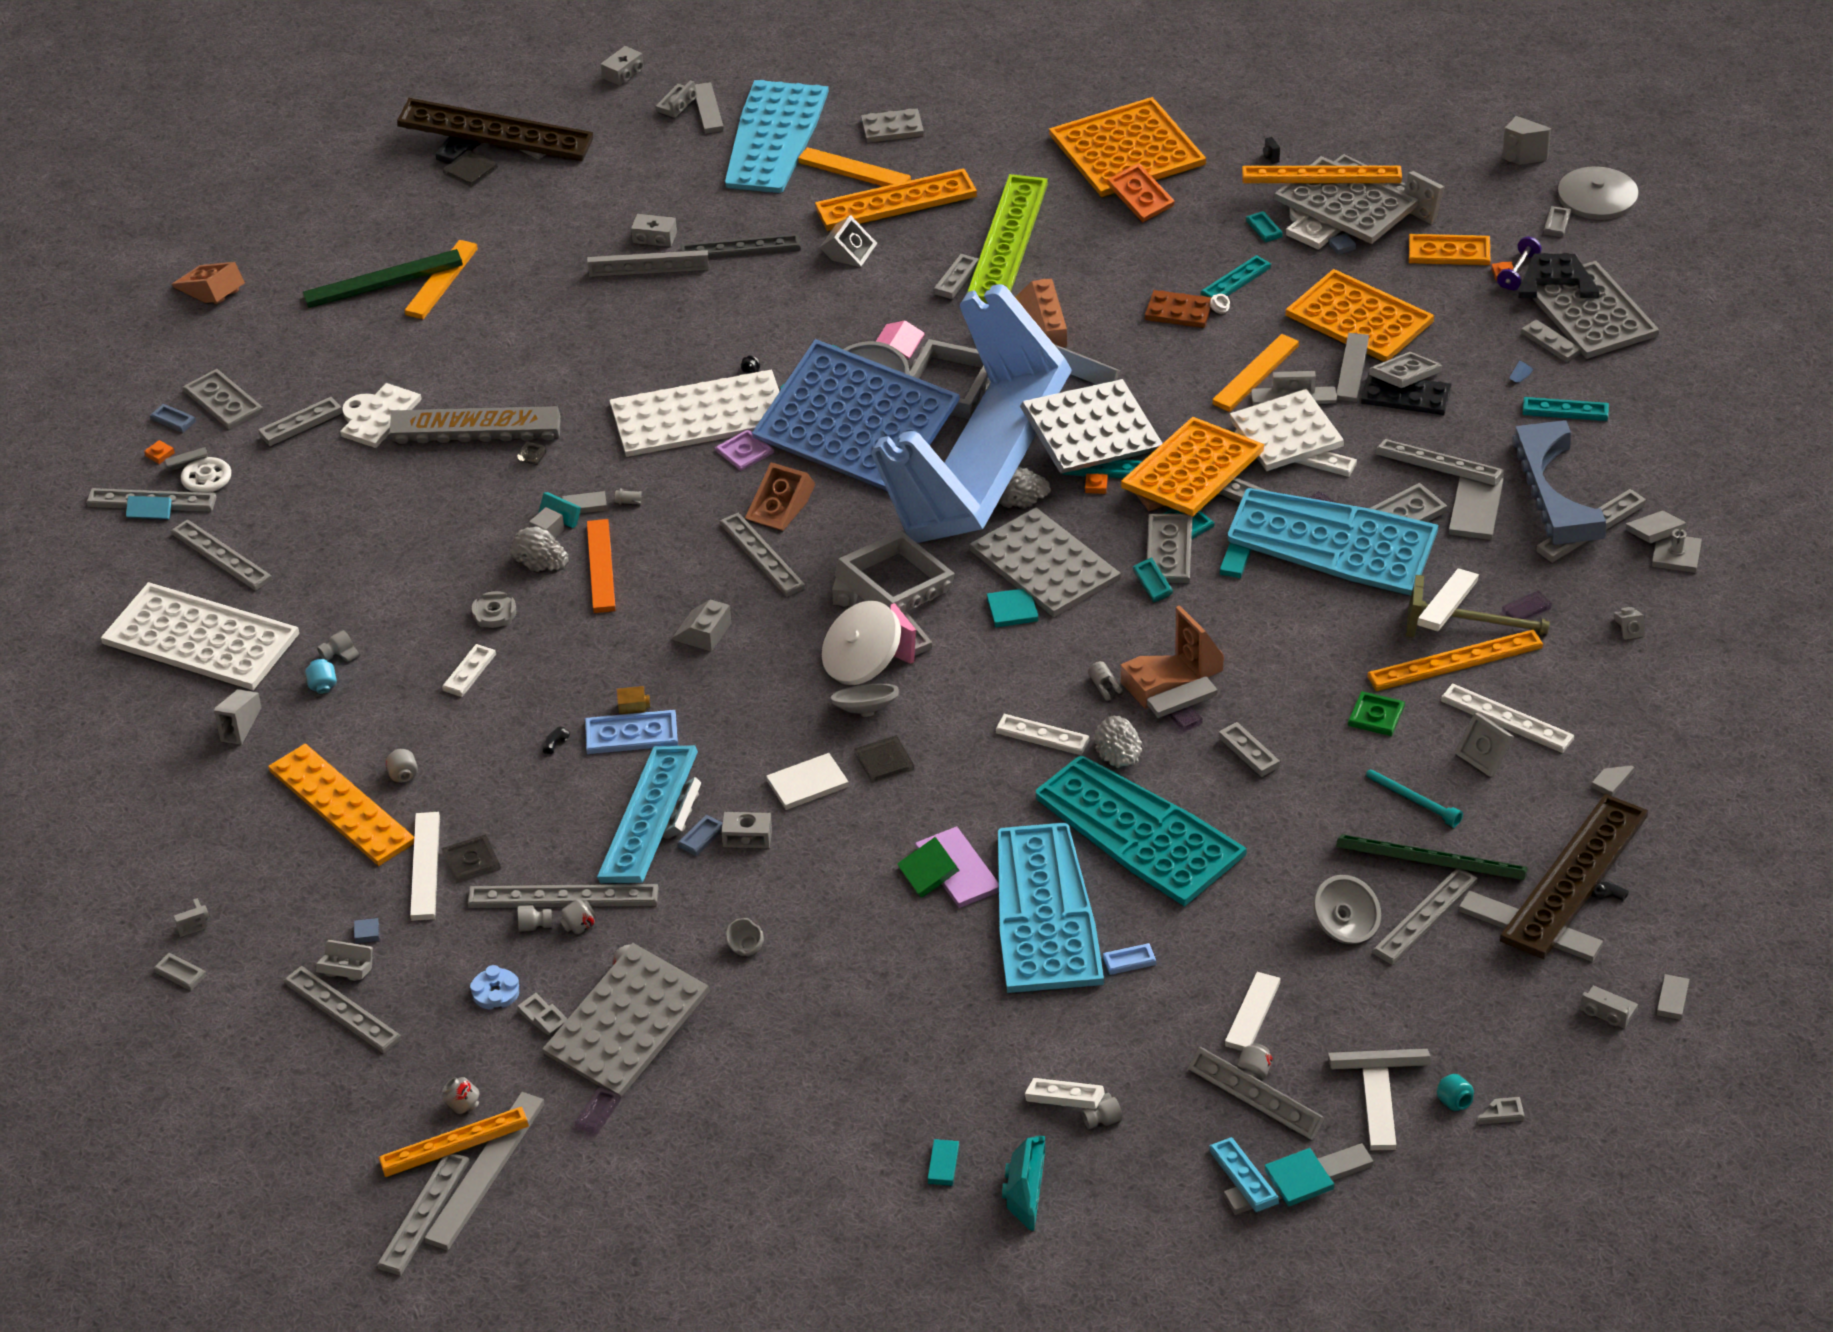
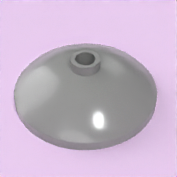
[831,684,899,717]
[1313,875,1381,944]

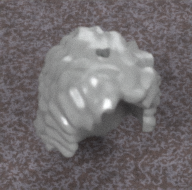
[997,467,1051,509]
[510,527,569,572]
[1094,715,1142,768]

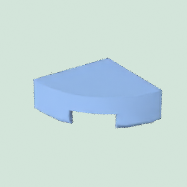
[1509,361,1533,382]

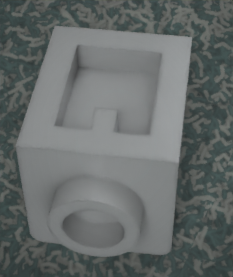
[174,898,209,937]

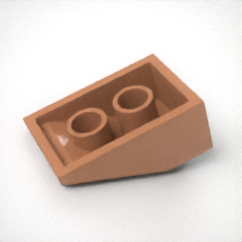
[172,262,245,304]
[745,463,815,531]
[1175,606,1224,679]
[1121,656,1199,709]

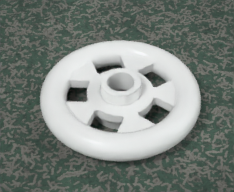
[181,457,231,493]

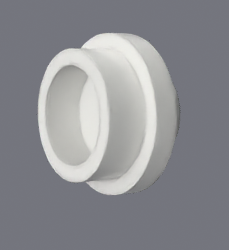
[1210,294,1230,314]

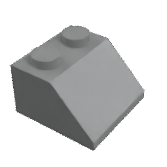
[1502,116,1551,165]
[819,215,877,267]
[672,600,731,651]

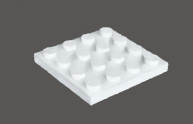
[1230,389,1344,471]

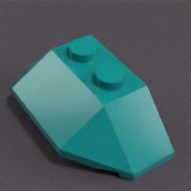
[1002,1136,1046,1231]

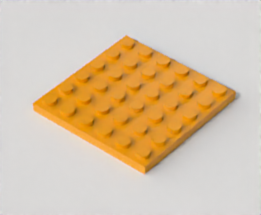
[1049,97,1206,197]

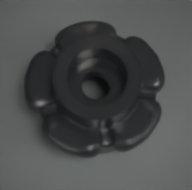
[741,355,760,374]

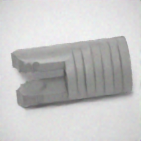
[1088,661,1123,701]

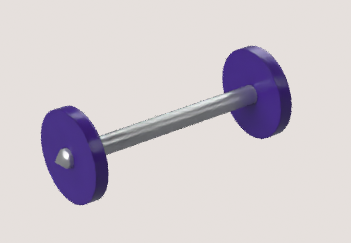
[1497,237,1542,291]

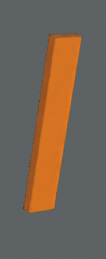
[587,519,616,613]

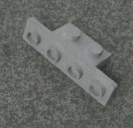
[1252,371,1337,405]

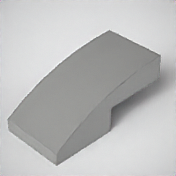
[517,993,567,1036]

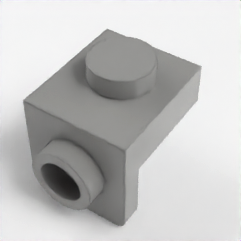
[1614,607,1645,639]

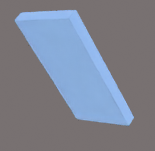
[585,710,678,754]

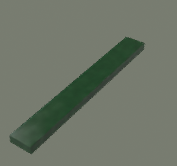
[303,249,463,308]
[1336,834,1528,880]

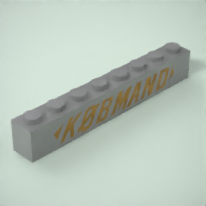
[390,406,560,444]

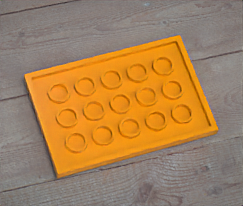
[1285,269,1434,362]
[1121,417,1264,516]

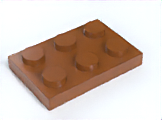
[1145,290,1212,328]

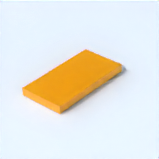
[1409,234,1490,265]

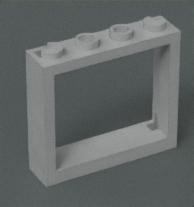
[910,339,991,419]
[834,530,955,613]

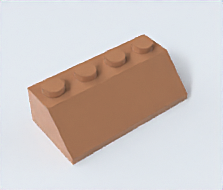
[1015,279,1067,347]

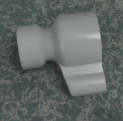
[317,630,360,663]
[518,905,552,932]
[1082,1093,1123,1130]

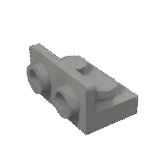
[1580,985,1638,1028]

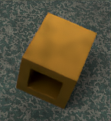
[617,686,651,715]

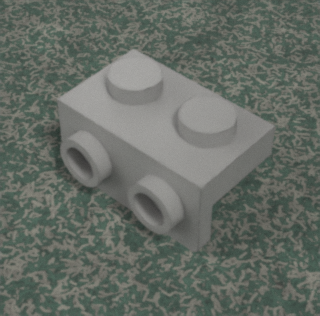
[656,80,697,118]
[316,940,373,981]

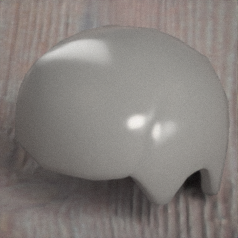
[725,918,764,957]

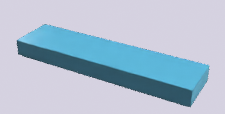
[1209,1137,1279,1212]

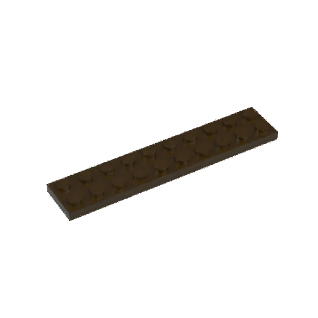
[397,98,593,161]
[1500,794,1648,959]

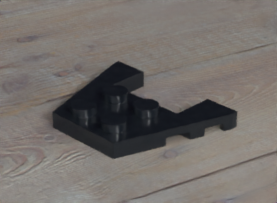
[1518,253,1599,298]

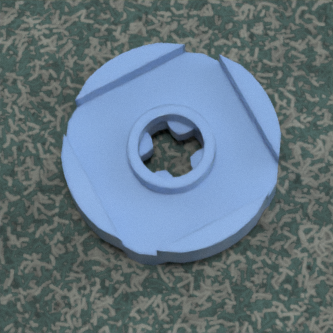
[470,965,519,1009]

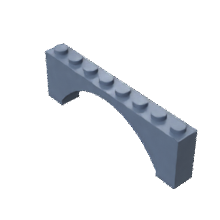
[1512,420,1606,545]

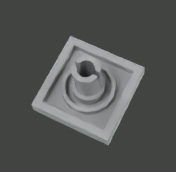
[1404,171,1445,224]

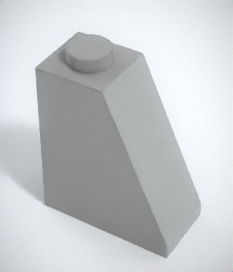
[214,689,262,745]

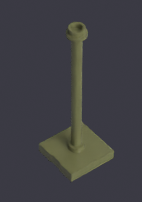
[1406,575,1550,637]

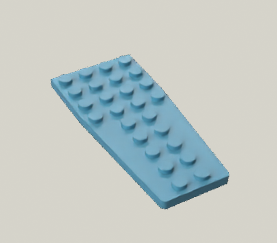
[725,80,829,193]
[1228,488,1438,596]
[998,823,1104,993]

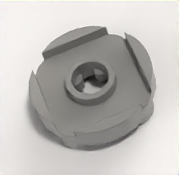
[472,591,517,628]

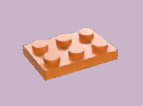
[1107,163,1175,223]

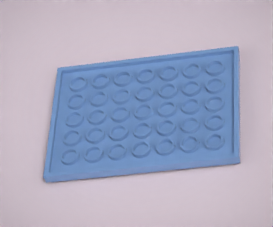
[752,339,960,491]

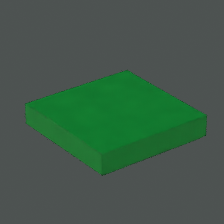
[1348,691,1405,736]
[897,837,960,897]

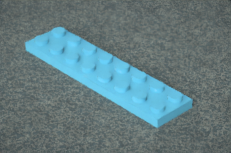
[597,745,698,883]

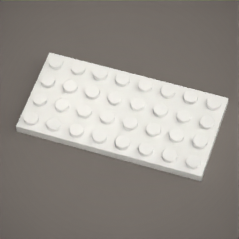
[610,370,779,457]
[101,582,299,690]

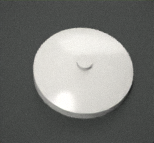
[822,601,901,685]

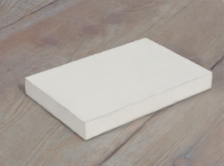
[766,753,849,810]

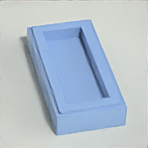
[1103,943,1156,975]

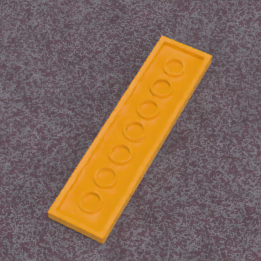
[815,169,977,231]
[268,744,415,866]

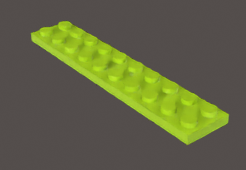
[967,174,1048,303]

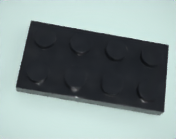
[1361,373,1452,415]

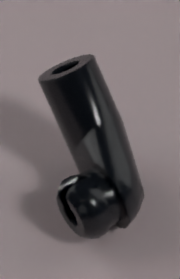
[543,726,570,754]
[1592,881,1629,901]

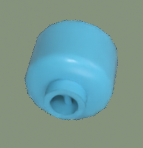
[305,659,337,694]

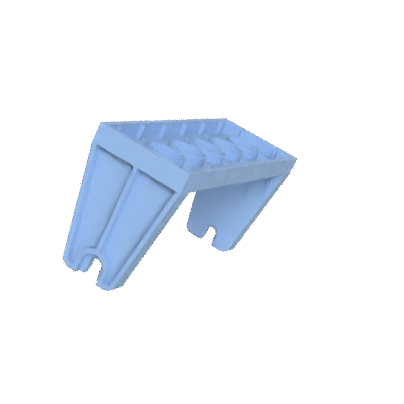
[871,284,1072,543]

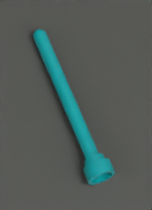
[1366,769,1463,828]

